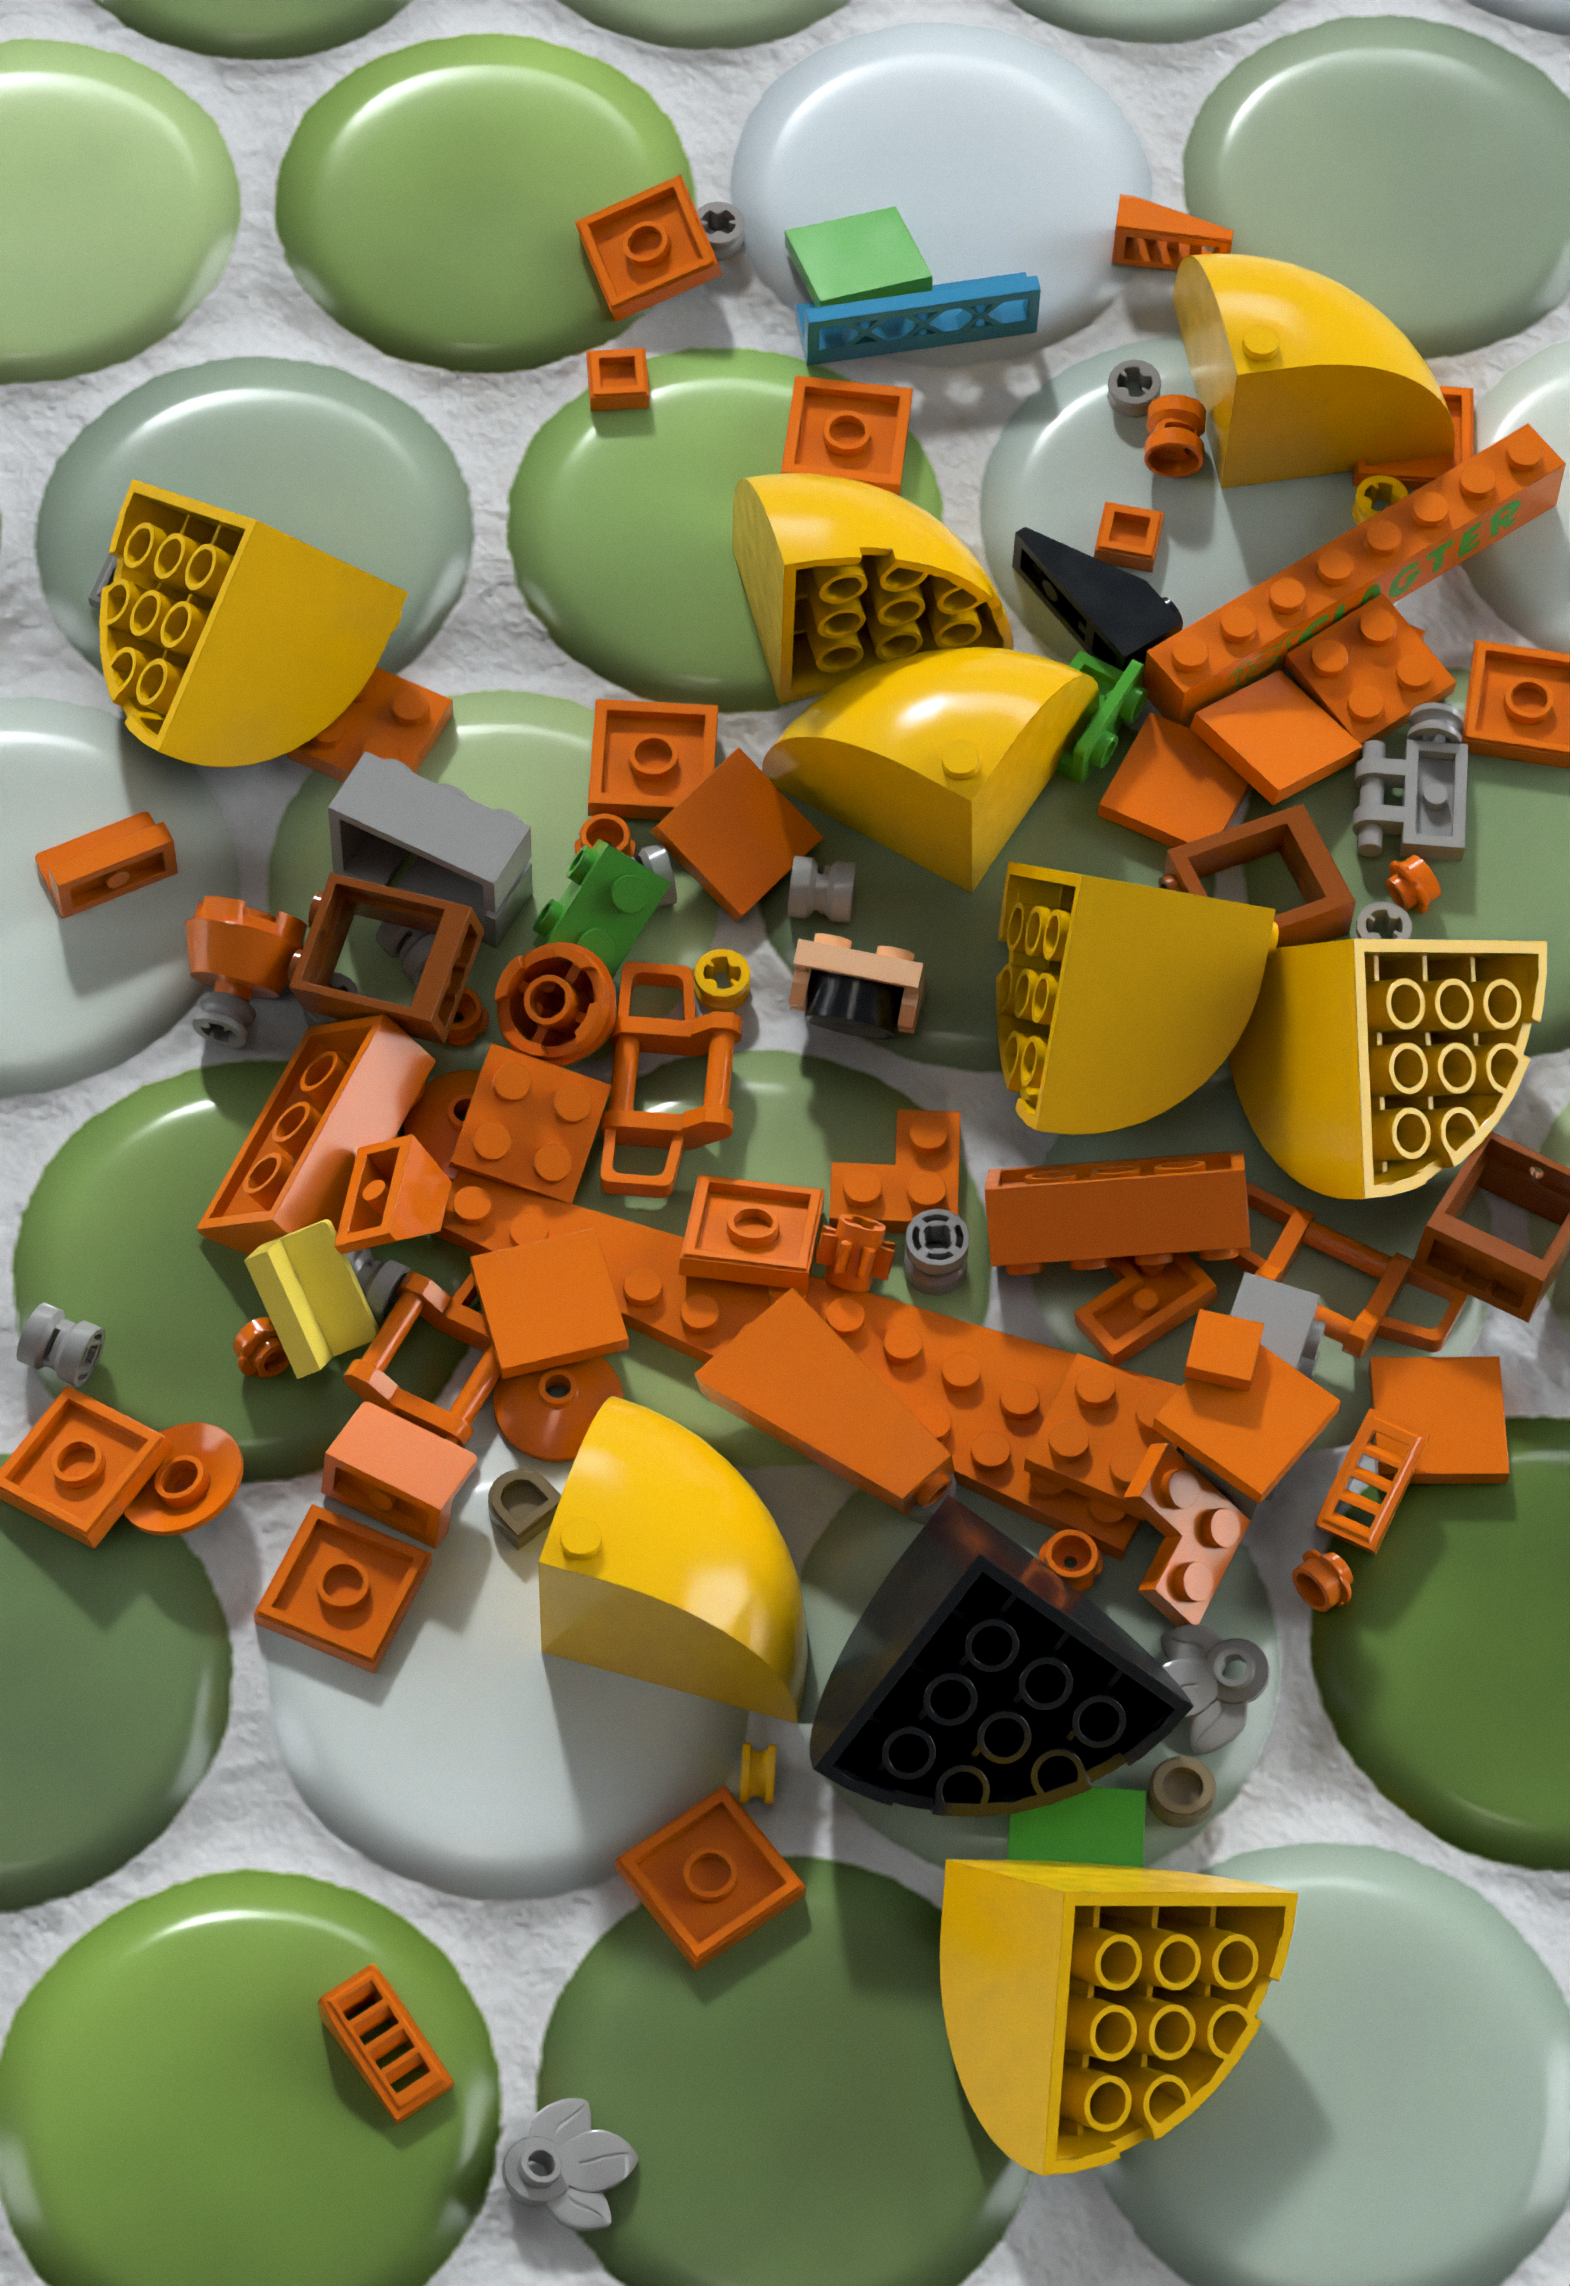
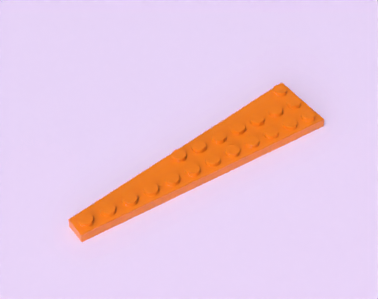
[432,1171,1182,1562]

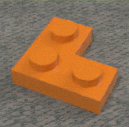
[829,1109,961,1234]
[1074,1252,1218,1367]
[1123,1443,1251,1627]

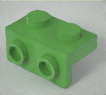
[1055,650,1148,785]
[533,839,671,978]

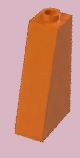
[694,1287,955,1515]

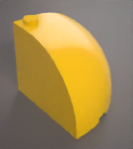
[1172,253,1455,489]
[732,473,1014,704]
[99,479,409,767]
[762,647,1100,893]
[996,861,1279,1135]
[1228,939,1547,1199]
[538,1396,808,1723]
[940,1859,1298,2176]

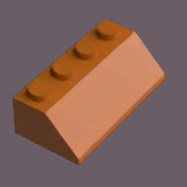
[196,1014,436,1255]
[984,1150,1251,1275]

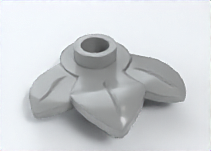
[1160,1625,1270,1755]
[502,2098,638,2231]

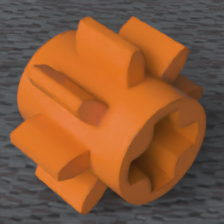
[814,1214,896,1292]

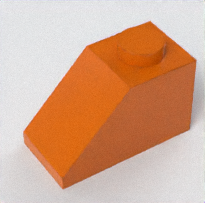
[334,1134,452,1254]

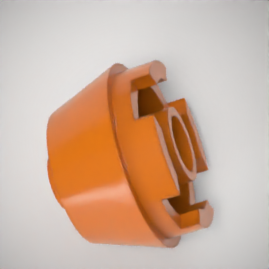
[185,896,307,1003]
[494,942,617,1066]

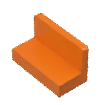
[35,811,178,919]
[321,1401,477,1549]

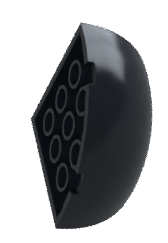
[810,1495,1194,1817]

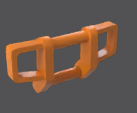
[599,962,743,1198]
[1227,1181,1468,1359]
[343,1272,501,1448]

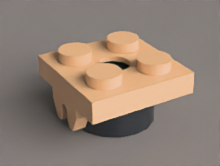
[789,933,927,1040]

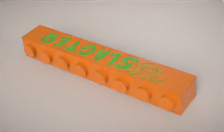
[1143,424,1566,728]

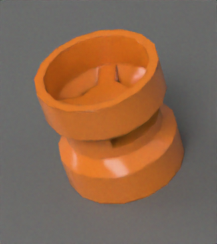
[1144,394,1206,478]

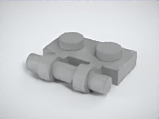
[1352,739,1468,861]

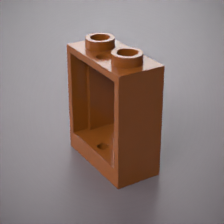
[1158,803,1356,948]
[288,873,485,1045]
[1412,1131,1570,1323]

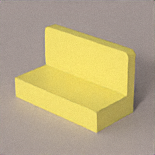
[244,1219,380,1379]

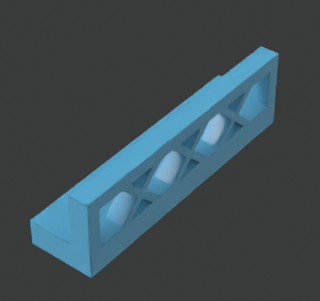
[795,272,1041,366]

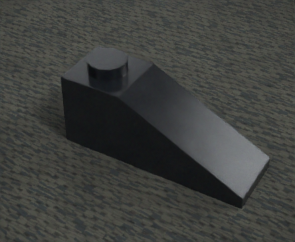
[1012,527,1183,672]

